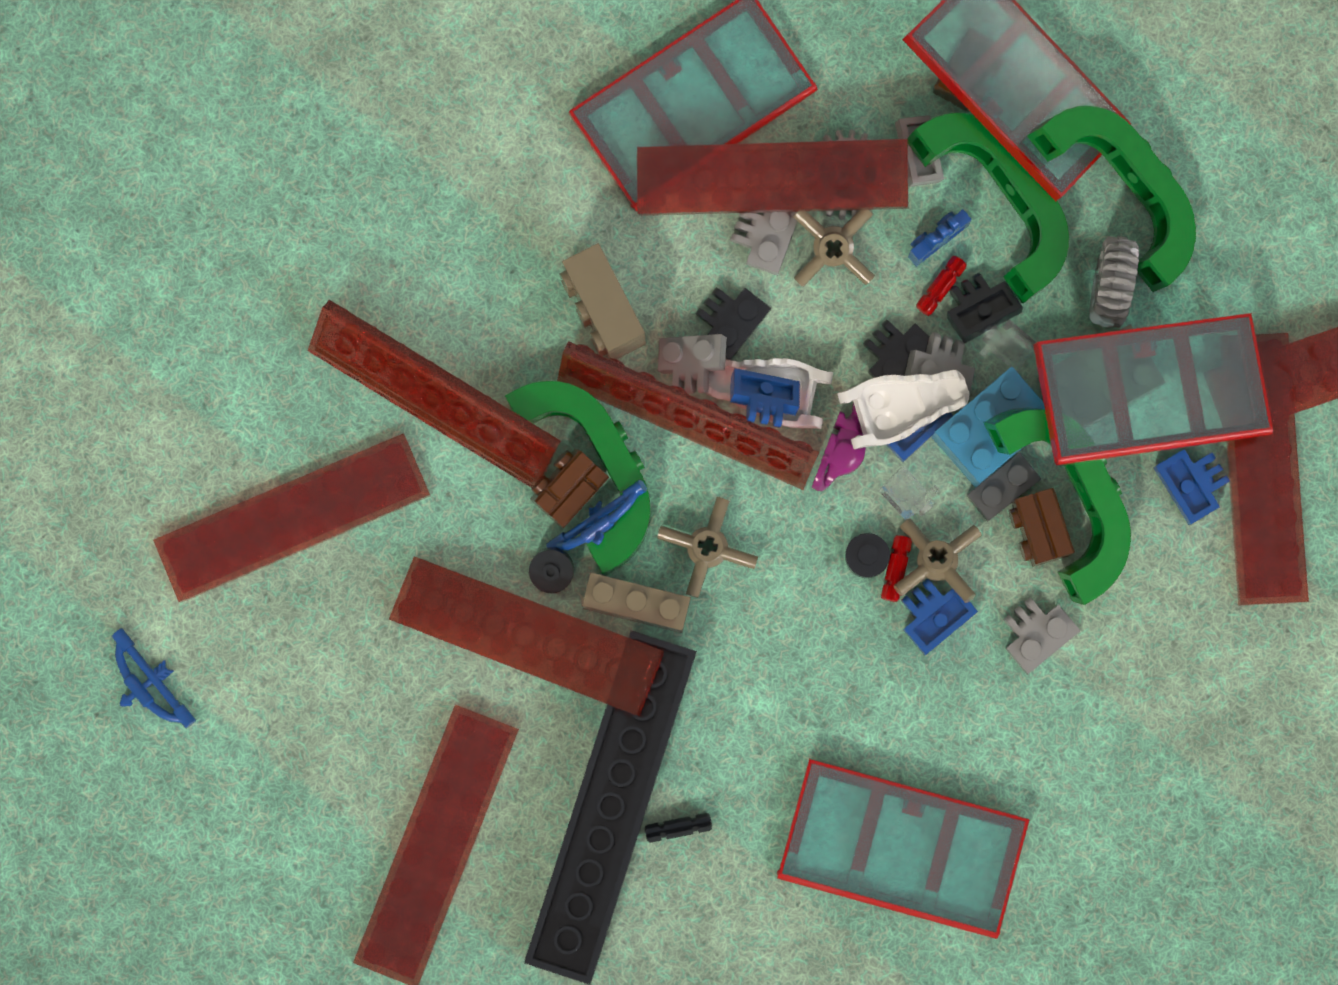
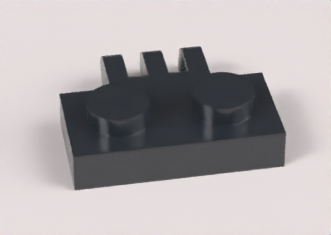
[947,273,1023,344]
[695,287,771,360]
[863,320,930,378]

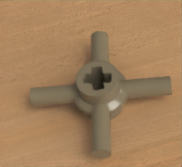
[793,205,875,287]
[657,497,758,598]
[894,519,982,603]

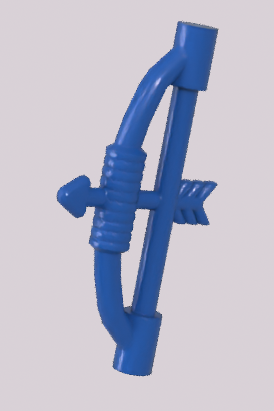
[546,480,647,550]
[111,628,196,728]

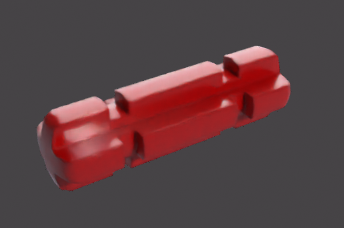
[916,255,967,316]
[881,535,912,602]

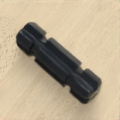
[645,813,712,843]

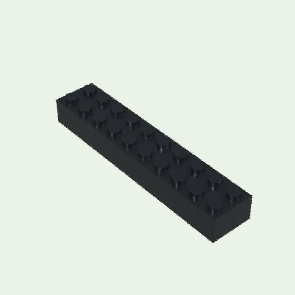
[524,630,697,985]

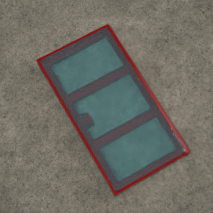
[568,0,818,211]
[902,0,1132,201]
[1033,313,1273,465]
[777,759,1030,939]

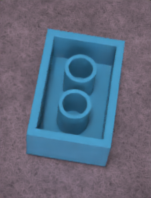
[931,367,1045,488]

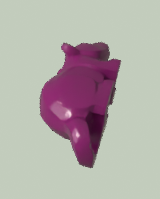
[811,402,866,492]

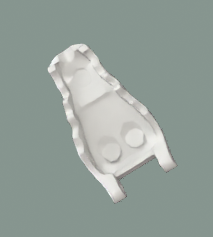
[706,358,833,429]
[837,370,969,449]

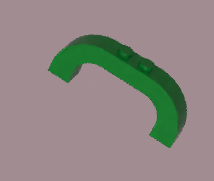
[1027,105,1196,292]
[906,113,1069,304]
[505,381,651,576]
[983,408,1131,605]

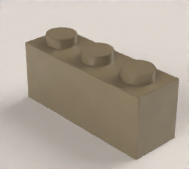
[582,572,691,633]

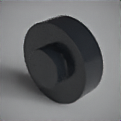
[845,533,890,578]
[529,547,574,593]

